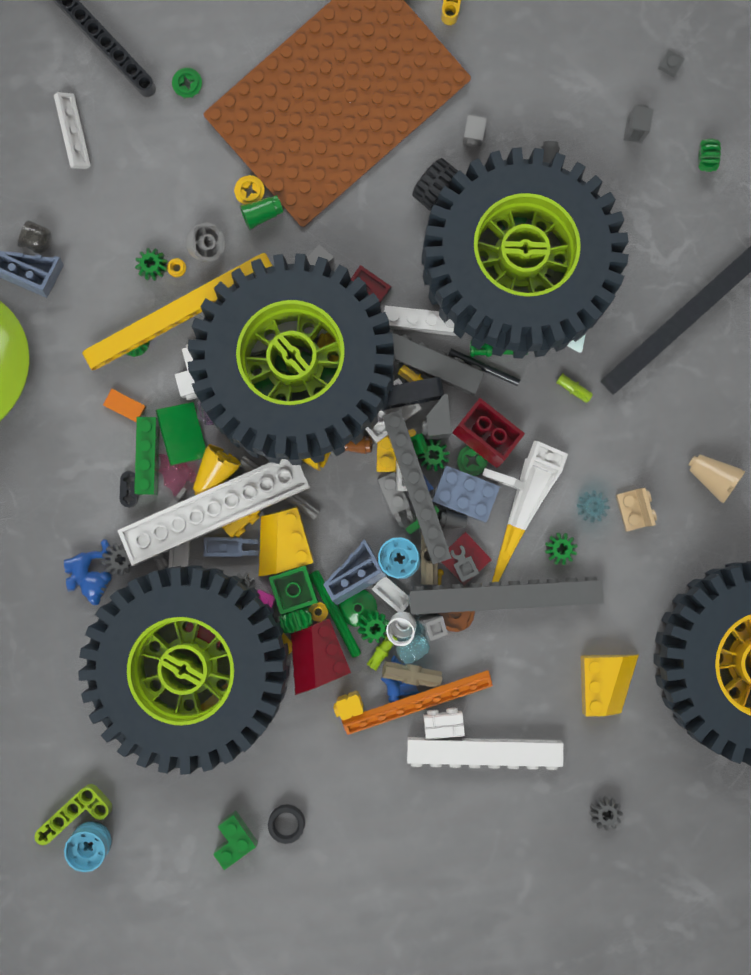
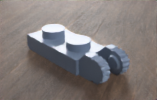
[204,537,258,557]

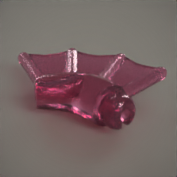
[158,454,197,496]

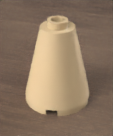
[688,454,745,503]

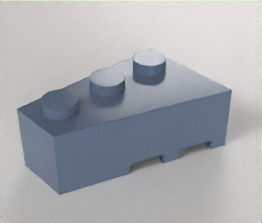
[0,251,64,298]
[323,539,387,605]

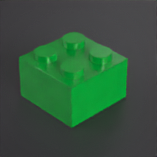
[269,565,319,615]

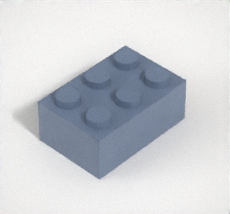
[432,466,500,523]

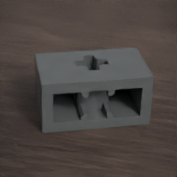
[623,104,654,143]

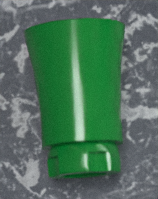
[240,195,283,230]

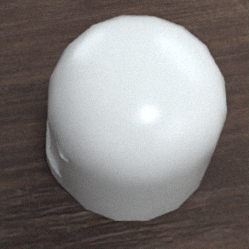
[386,611,417,646]

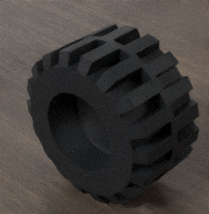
[412,158,458,211]

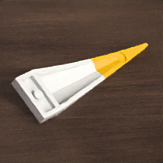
[492,441,568,582]

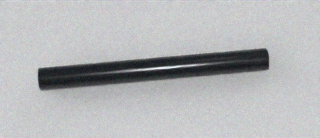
[448,348,521,386]

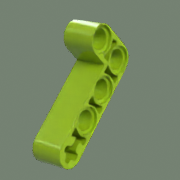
[34,784,112,845]

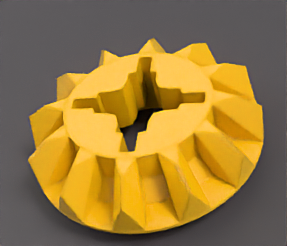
[234,175,265,205]

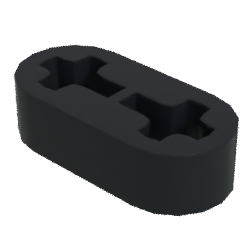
[119,471,139,508]

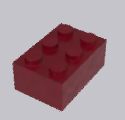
[452,398,525,468]

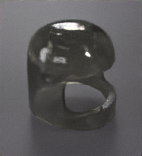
[18,220,52,253]

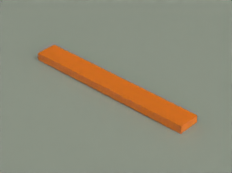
[341,670,493,735]

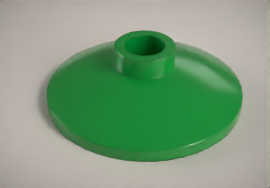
[339,590,377,627]

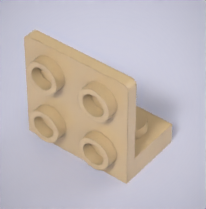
[616,488,657,532]

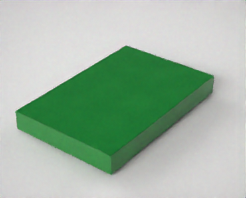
[156,402,206,466]

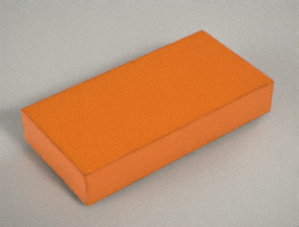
[103,388,146,423]

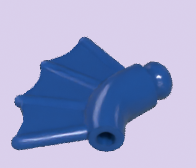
[381,655,419,702]

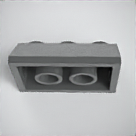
[421,394,452,440]

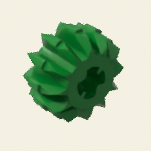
[698,139,721,172]
[135,248,168,281]
[417,439,450,472]
[545,533,578,565]
[279,607,313,633]
[357,610,389,643]

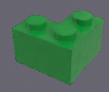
[213,810,258,870]

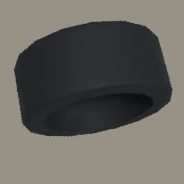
[268,804,305,844]

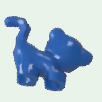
[64,539,112,606]

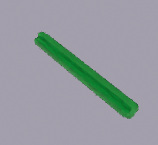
[310,570,361,658]

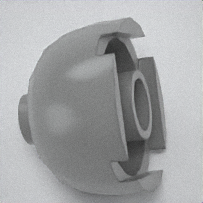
[186,222,225,262]

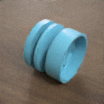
[378,537,420,579]
[64,821,112,872]

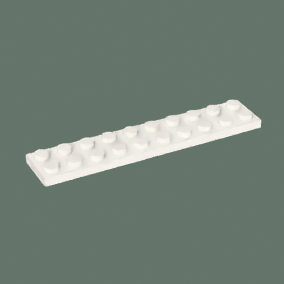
[117,459,310,566]

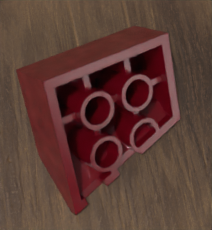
[291,619,351,695]

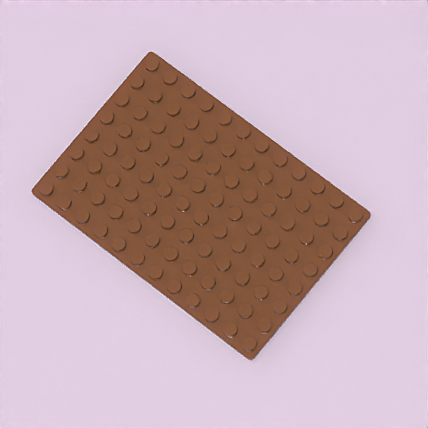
[204,0,471,227]

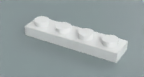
[54,92,91,169]

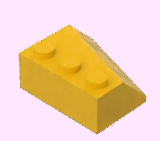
[259,506,314,576]
[581,655,639,717]

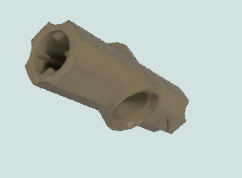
[420,533,438,585]
[382,661,442,688]

